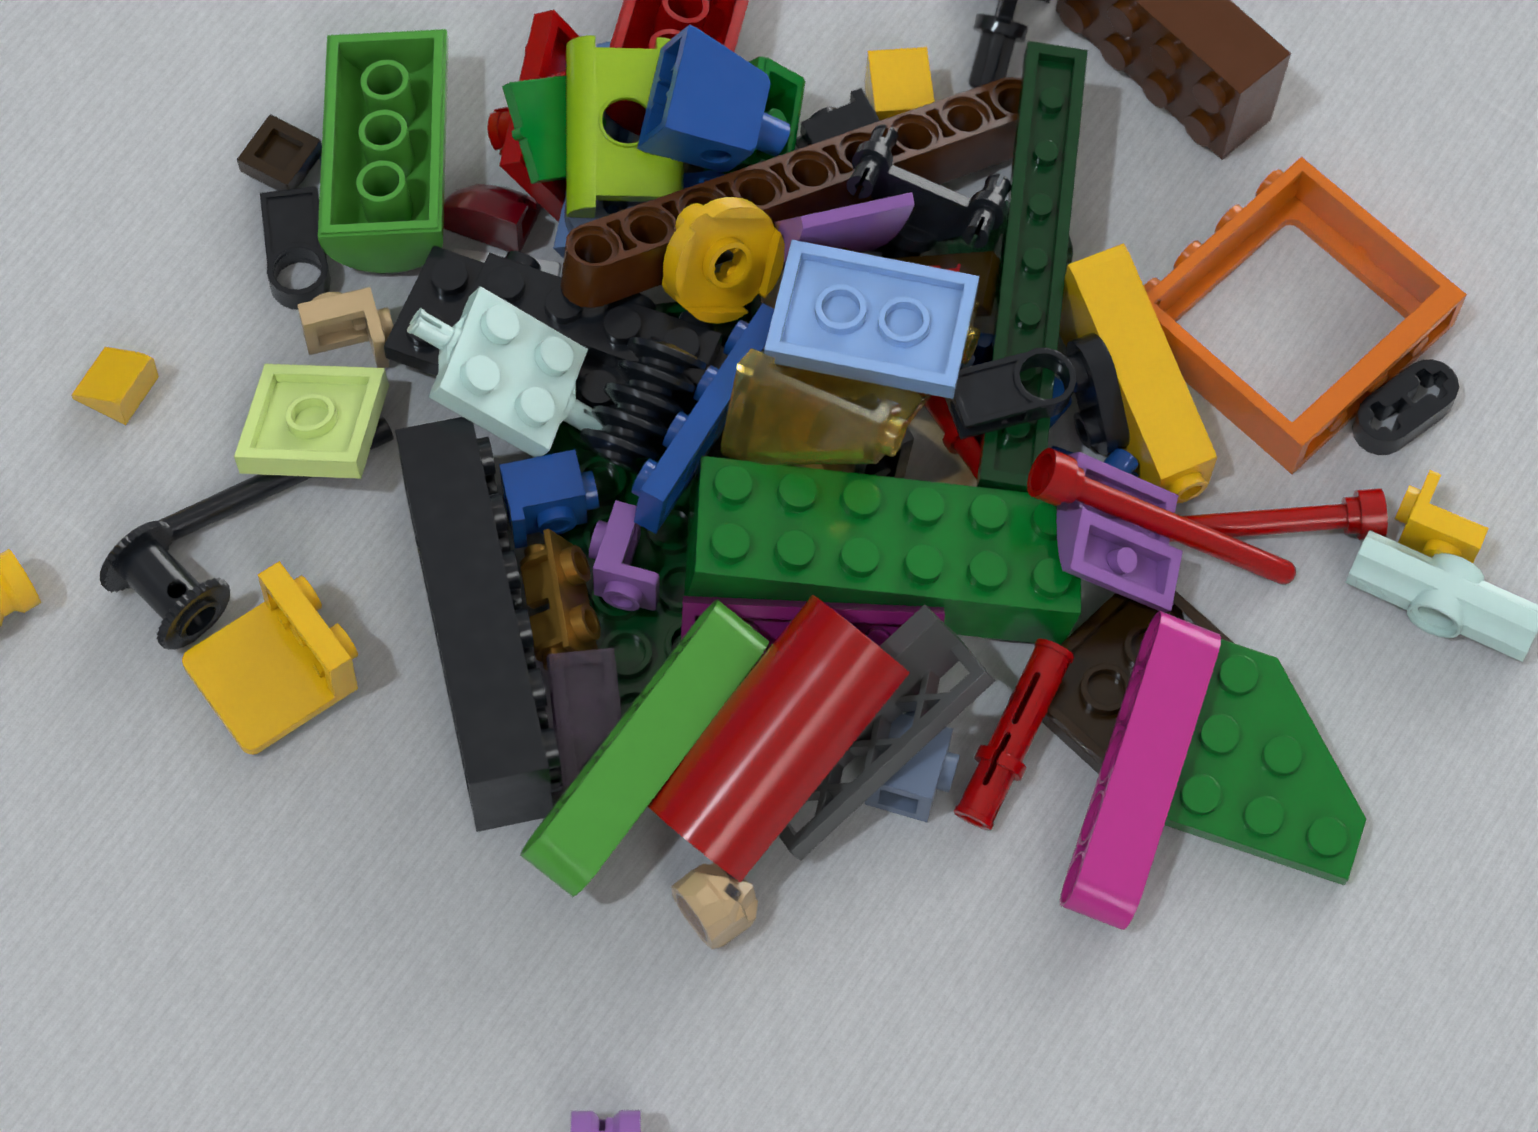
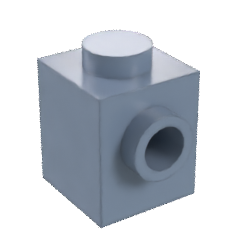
[865,711,960,823]

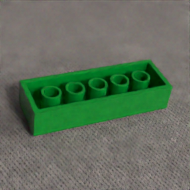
[684,456,1081,645]

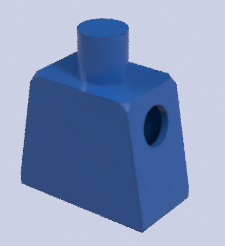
[637,24,790,172]

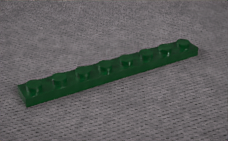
[976,41,1088,492]

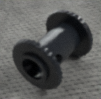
[100,521,231,650]

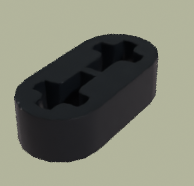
[1352,359,1459,455]

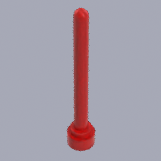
[1027,448,1296,585]
[1169,488,1388,542]

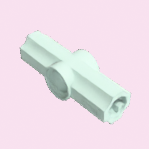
[1345,530,1538,662]

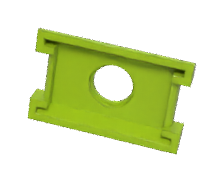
[566,35,684,218]

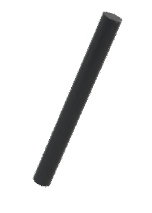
[158,417,394,542]

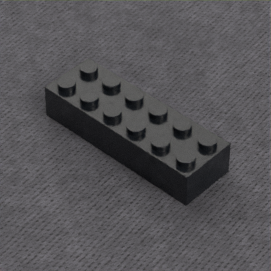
[395,417,563,832]

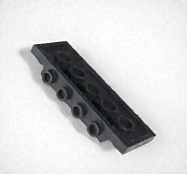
[384,246,780,460]

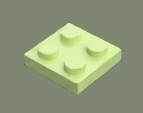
[234,364,389,479]

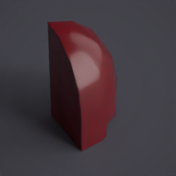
[444,184,542,252]

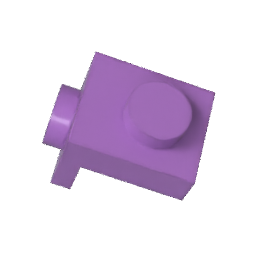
[589,500,660,611]

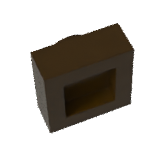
[237,114,322,191]

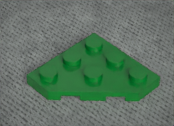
[1164,639,1366,885]

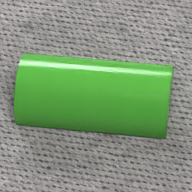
[318,29,449,273]

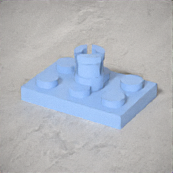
[764,240,979,399]

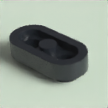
[1066,333,1130,455]

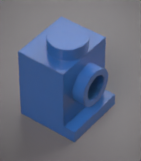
[499,450,599,549]

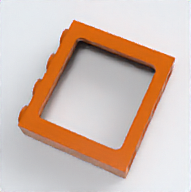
[1144,157,1467,474]

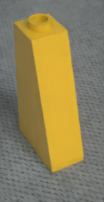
[1059,243,1217,503]

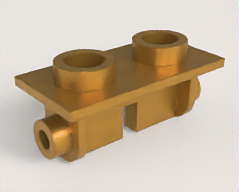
[519,529,601,671]

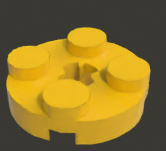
[662,197,785,324]

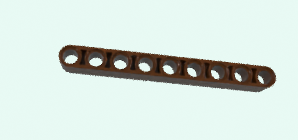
[560,77,1021,308]

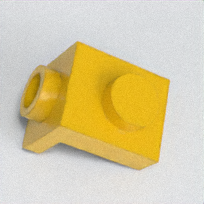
[1394,470,1489,563]

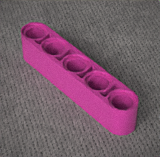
[1060,611,1221,930]

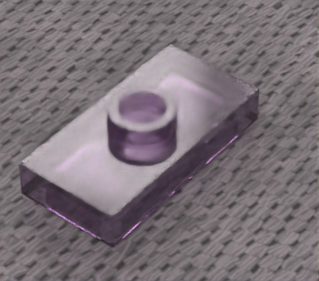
[546,648,622,787]

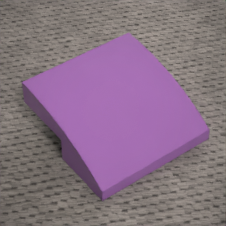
[775,192,915,271]
[1057,452,1183,612]

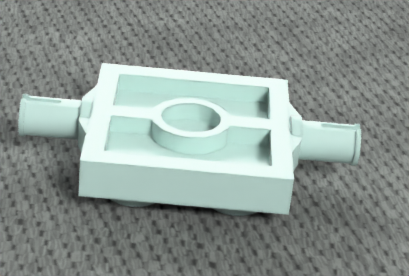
[407,286,603,457]

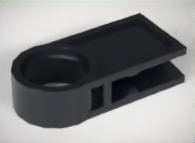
[260,186,331,310]
[945,347,1077,440]

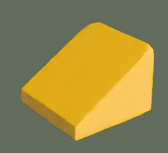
[71,347,159,425]

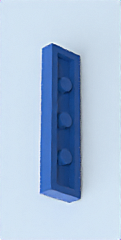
[632,303,774,534]

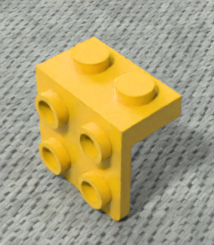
[182,561,358,754]

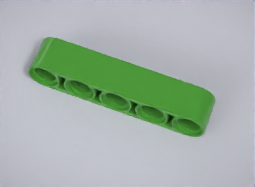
[520,600,769,897]

